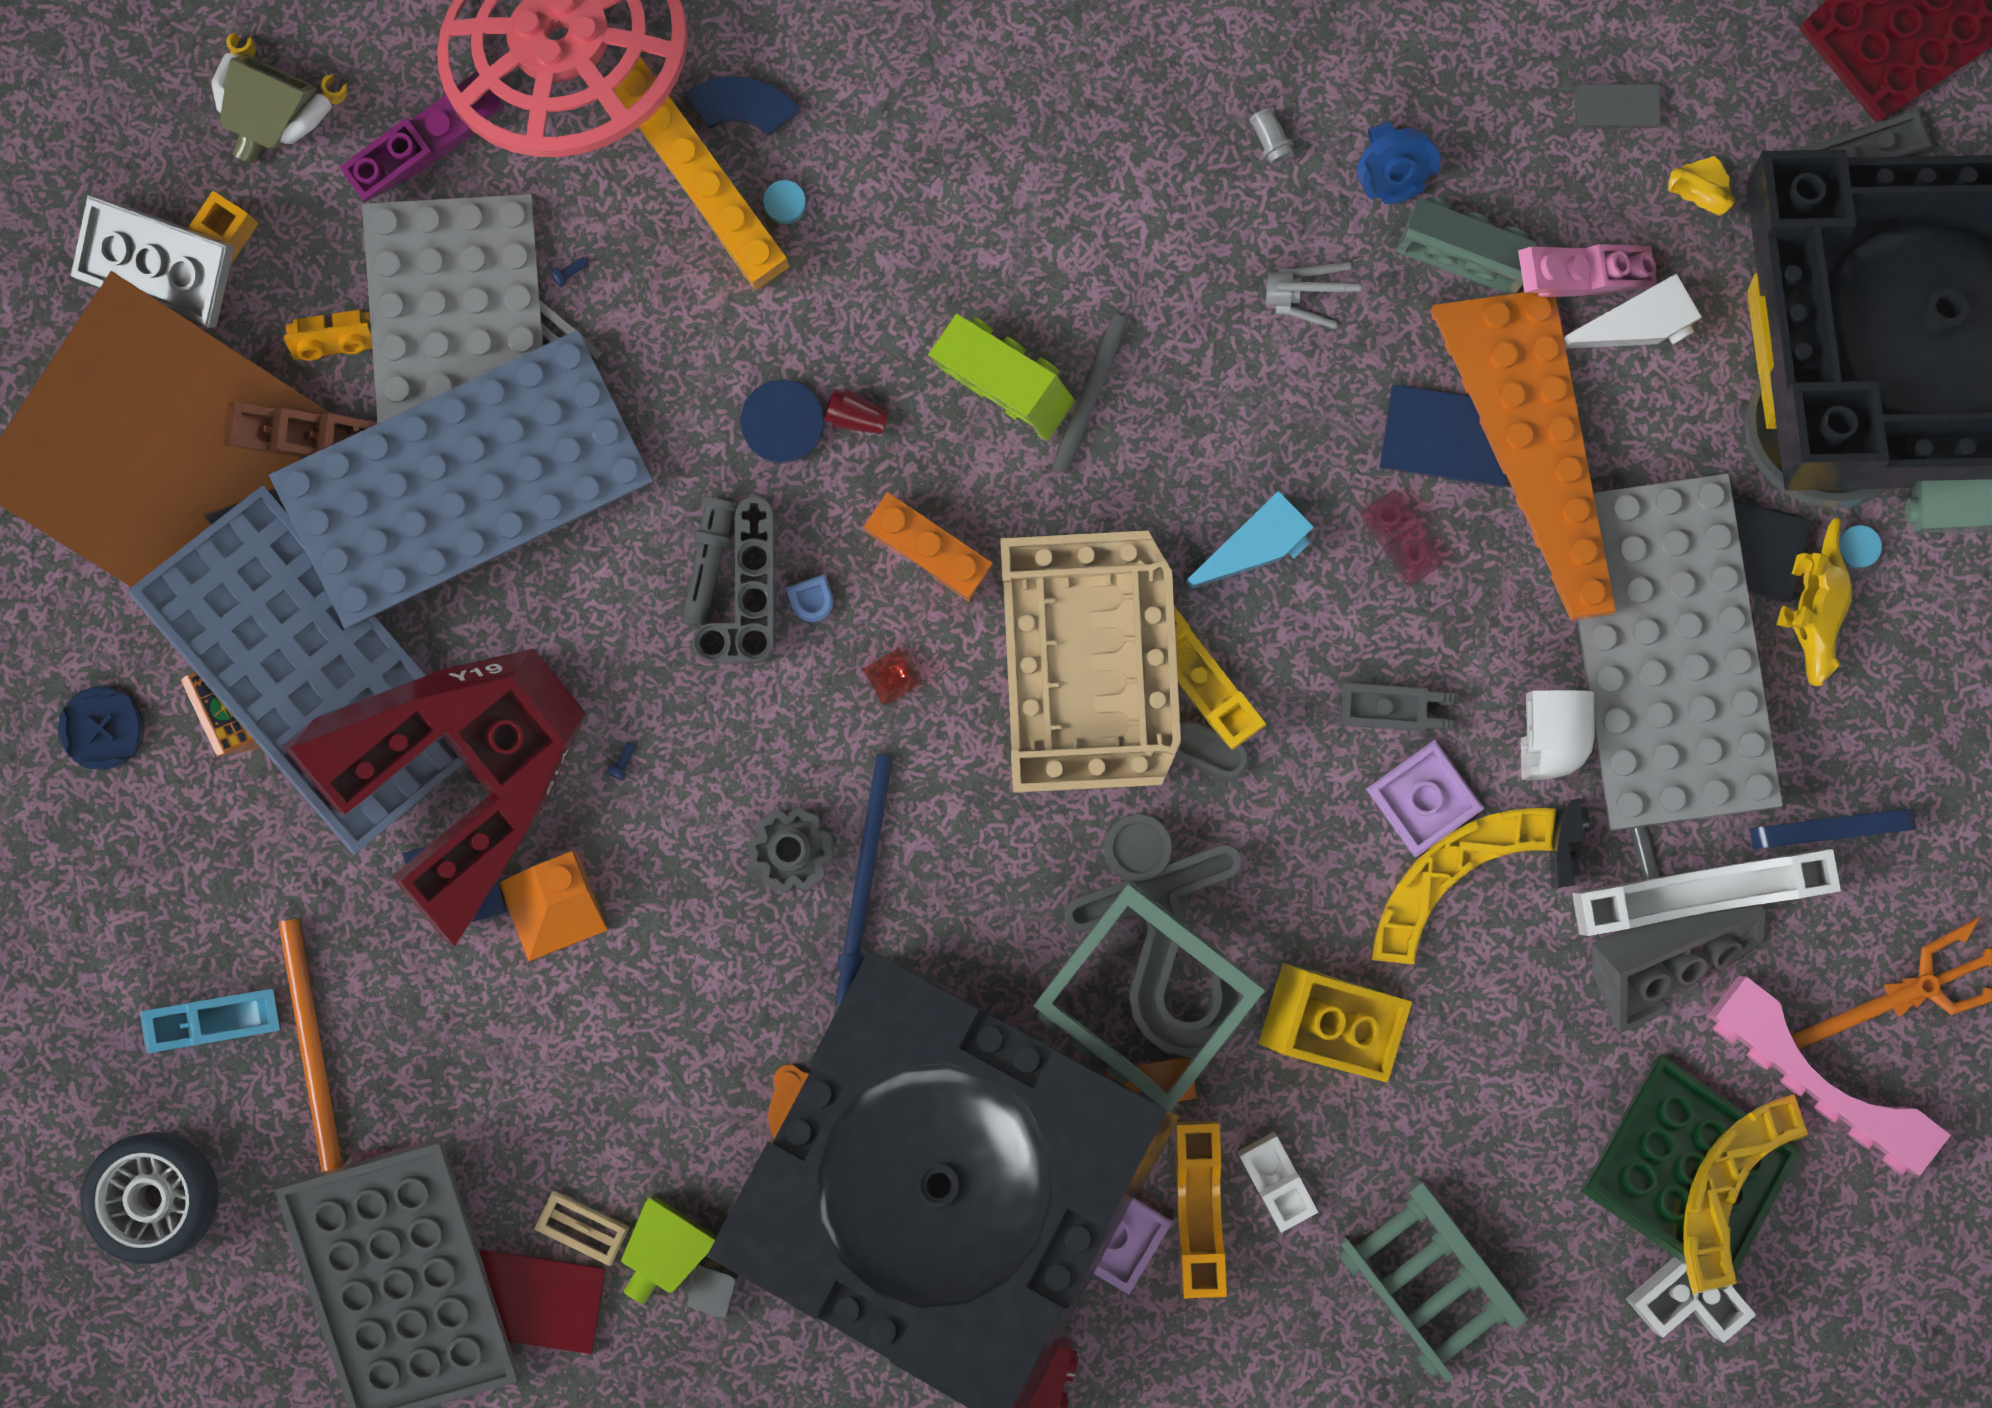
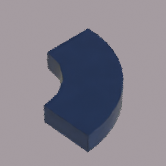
[683,77,801,137]

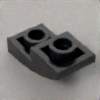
[1550,799,1590,888]

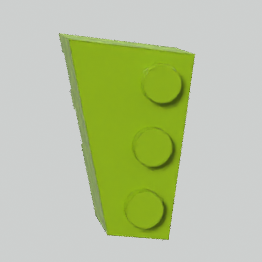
[928,313,1075,442]

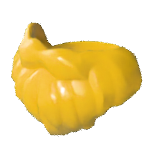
[1668,156,1736,216]

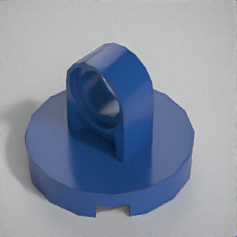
[1357,121,1441,204]

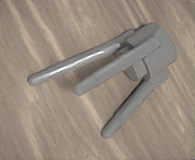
[1266,262,1363,329]

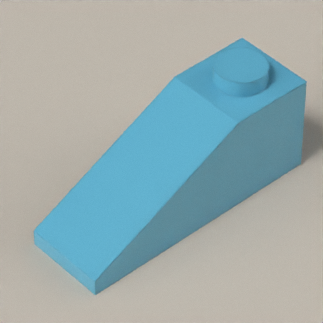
[1186,491,1314,589]

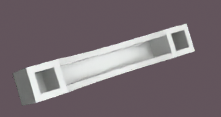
[1572,849,1841,936]

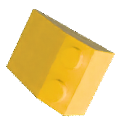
[1258,963,1412,1083]

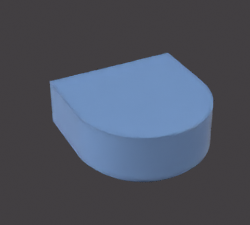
[785,574,834,622]

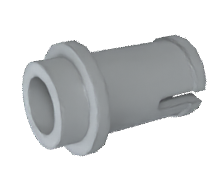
[1249,107,1294,164]

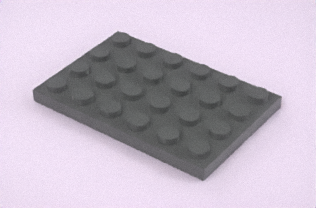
[274,1138,520,1408]

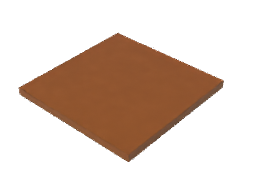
[0,270,330,587]

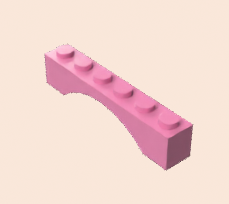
[1708,976,1951,1176]

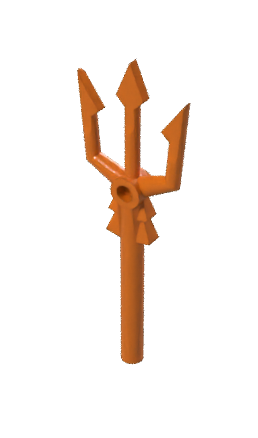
[1791,916,1992,1050]

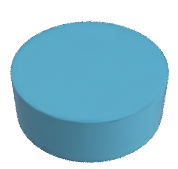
[763,180,806,224]
[1839,525,1882,569]

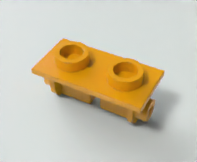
[284,309,372,361]

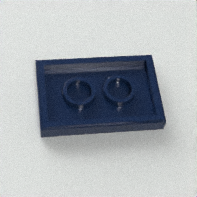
[1379,384,1506,488]

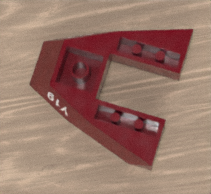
[282,648,586,947]

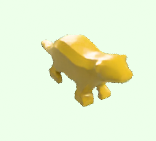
[1776,518,1852,686]

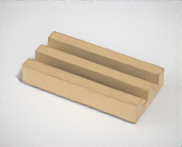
[534,1190,630,1266]

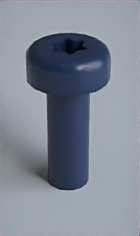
[550,256,589,287]
[607,742,637,781]

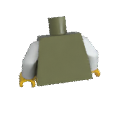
[211,33,347,163]

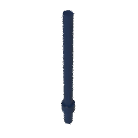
[835,754,893,1005]

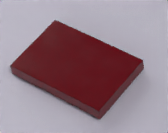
[479,1248,606,1354]

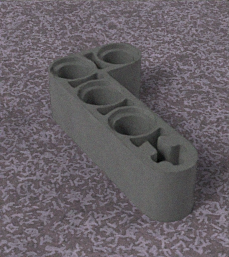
[693,496,776,664]

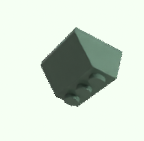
[1396,196,1536,294]

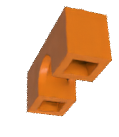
[863,492,993,602]

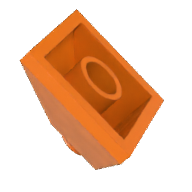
[499,851,608,961]

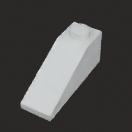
[1564,274,1702,349]

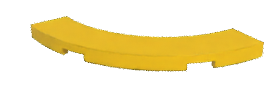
[1371,808,1556,964]
[1683,1094,1808,1295]

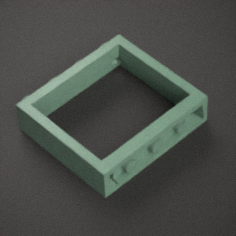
[1034,881,1265,1111]

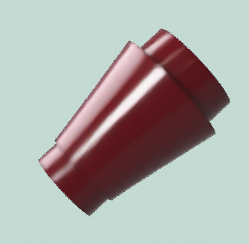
[823,388,889,435]

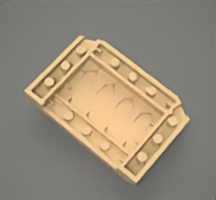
[1000,530,1181,793]

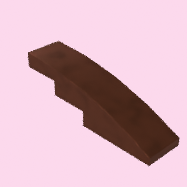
[224,402,378,458]

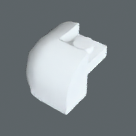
[1521,690,1595,780]

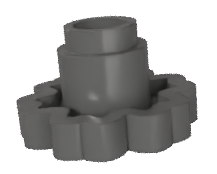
[747,808,834,893]

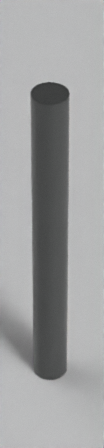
[1052,313,1129,475]

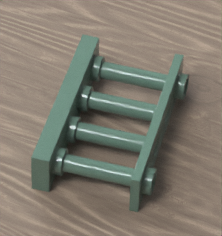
[1337,1179,1528,1382]

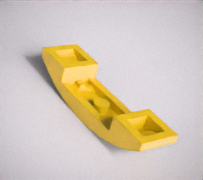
[1174,606,1266,750]

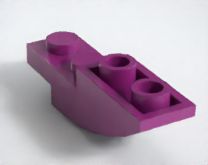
[339,71,505,202]

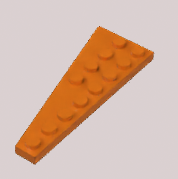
[1430,292,1616,621]

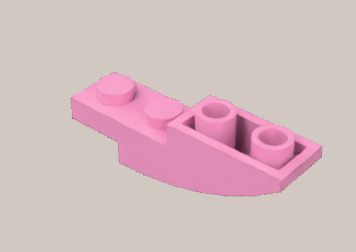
[1518,244,1657,297]

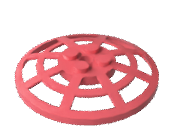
[437,0,688,157]

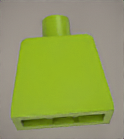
[621,1194,717,1304]

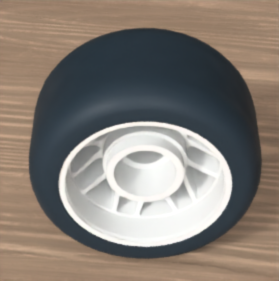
[80,1132,219,1264]

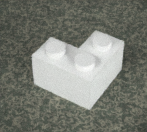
[1626,1257,1756,1343]

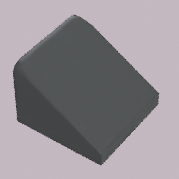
[687,1264,739,1319]

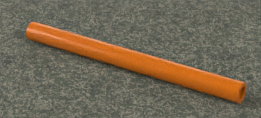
[278,918,342,1172]

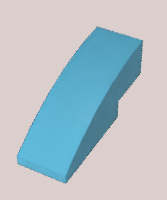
[140,989,280,1054]

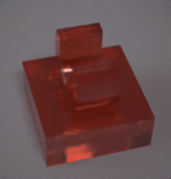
[863,648,920,706]

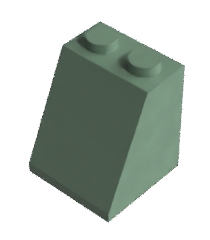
[1905,479,1992,533]

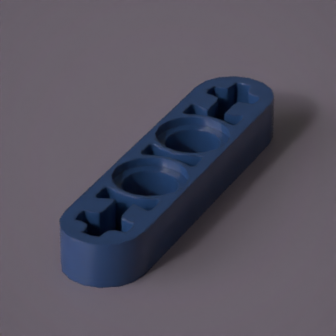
[1750,808,1916,849]

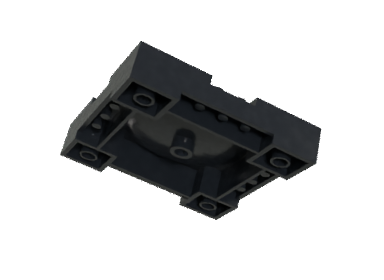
[1746,149,1992,491]
[707,950,1180,1408]

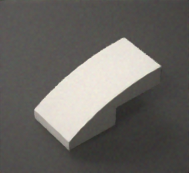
[1237,1132,1318,1233]

